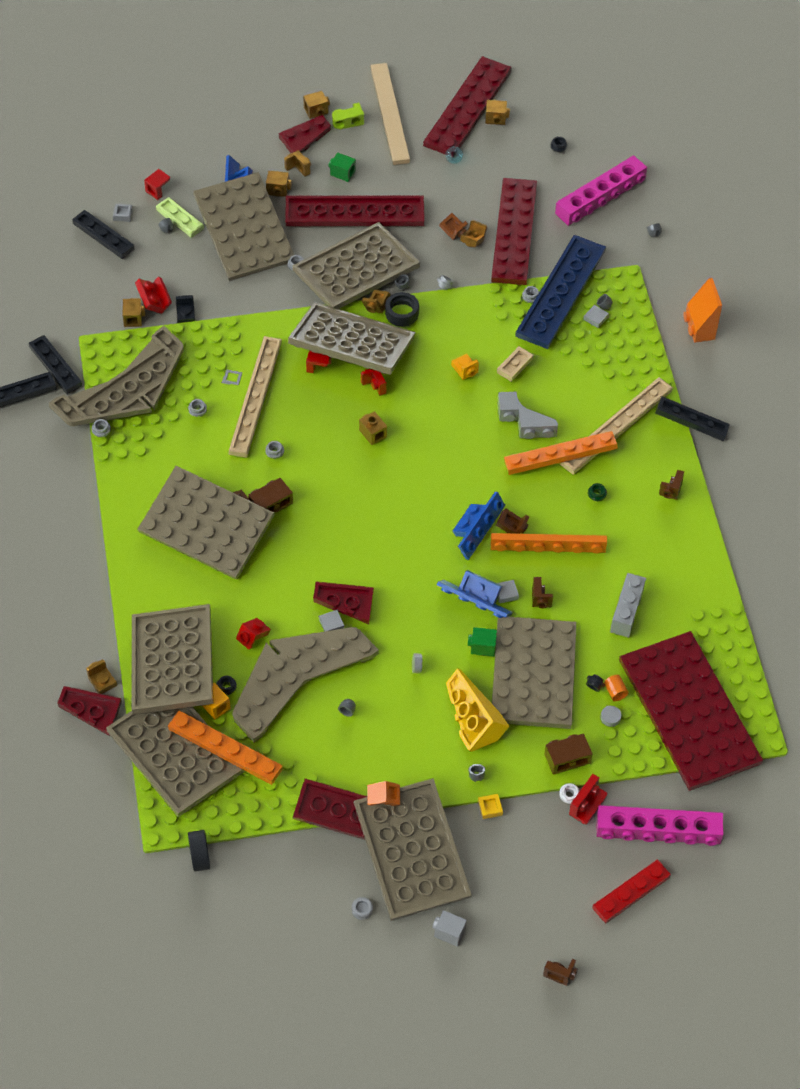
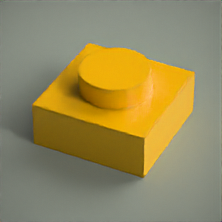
[478,794,503,819]

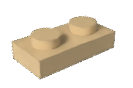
[497,346,533,382]

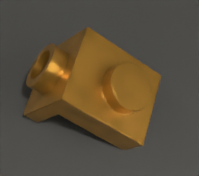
[284,150,311,177]
[460,220,487,247]
[362,290,391,313]

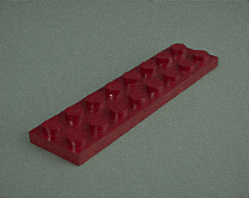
[423,56,511,157]
[491,178,537,285]
[285,195,424,226]

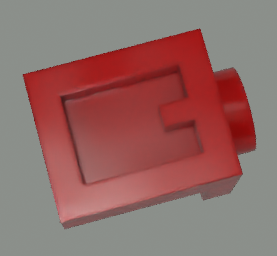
[361,368,386,396]

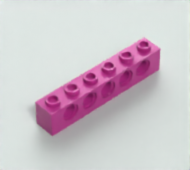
[555,155,647,226]
[596,805,723,846]

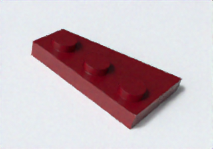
[279,115,331,153]
[313,582,374,624]
[57,686,122,736]

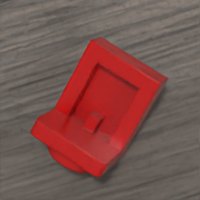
[236,618,271,650]

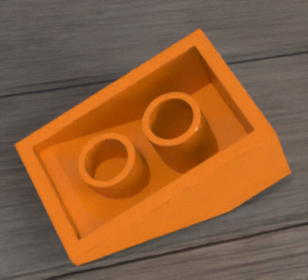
[683,278,722,343]

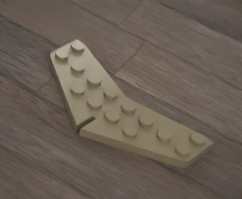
[49,326,184,426]
[233,627,379,742]

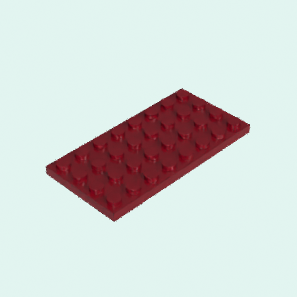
[619,631,763,791]

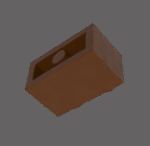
[248,478,293,514]
[544,733,593,775]

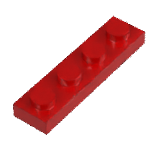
[592,859,671,924]

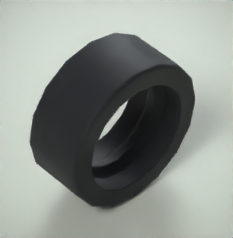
[385,292,419,327]
[188,830,210,872]

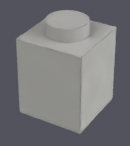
[432,910,467,947]

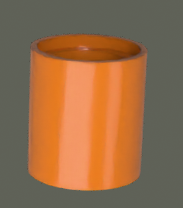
[604,674,629,701]

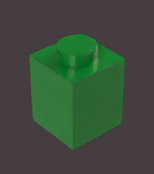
[328,152,356,182]
[467,627,497,657]

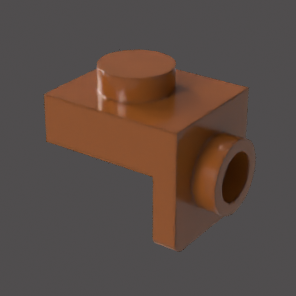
[439,213,468,240]

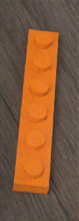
[504,431,618,475]
[490,533,607,554]
[168,711,283,785]

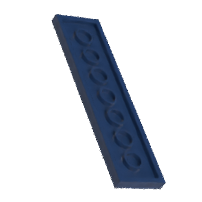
[515,235,606,349]

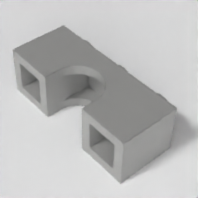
[610,573,646,638]

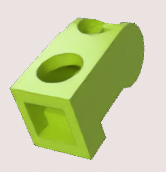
[332,102,364,129]

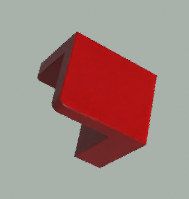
[144,169,171,200]
[306,350,332,373]

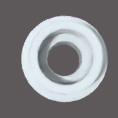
[559,783,580,804]

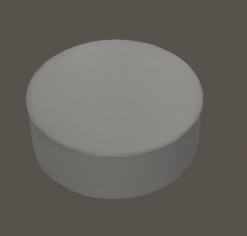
[412,653,422,673]
[601,706,621,727]
[352,897,373,920]

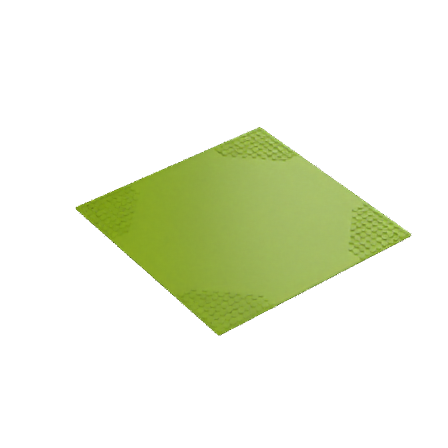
[79,265,788,853]

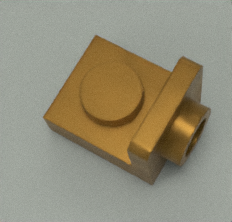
[86,659,117,694]

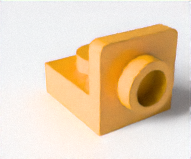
[451,354,479,380]

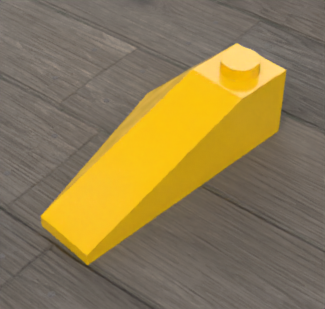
[446,668,510,752]

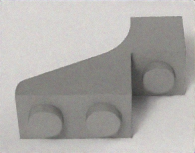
[497,392,558,439]

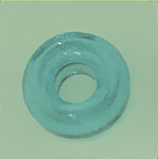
[446,146,463,164]

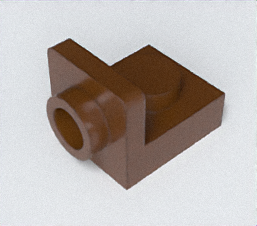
[659,470,685,500]
[532,577,553,609]
[543,958,578,986]

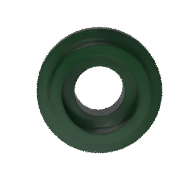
[588,483,607,501]

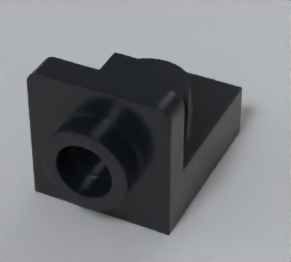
[175,295,195,323]

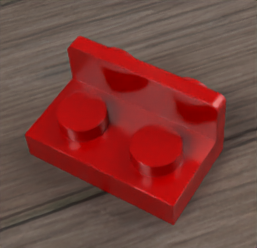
[135,277,172,314]
[569,773,608,825]

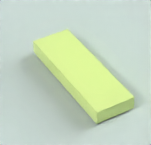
[156,197,204,238]

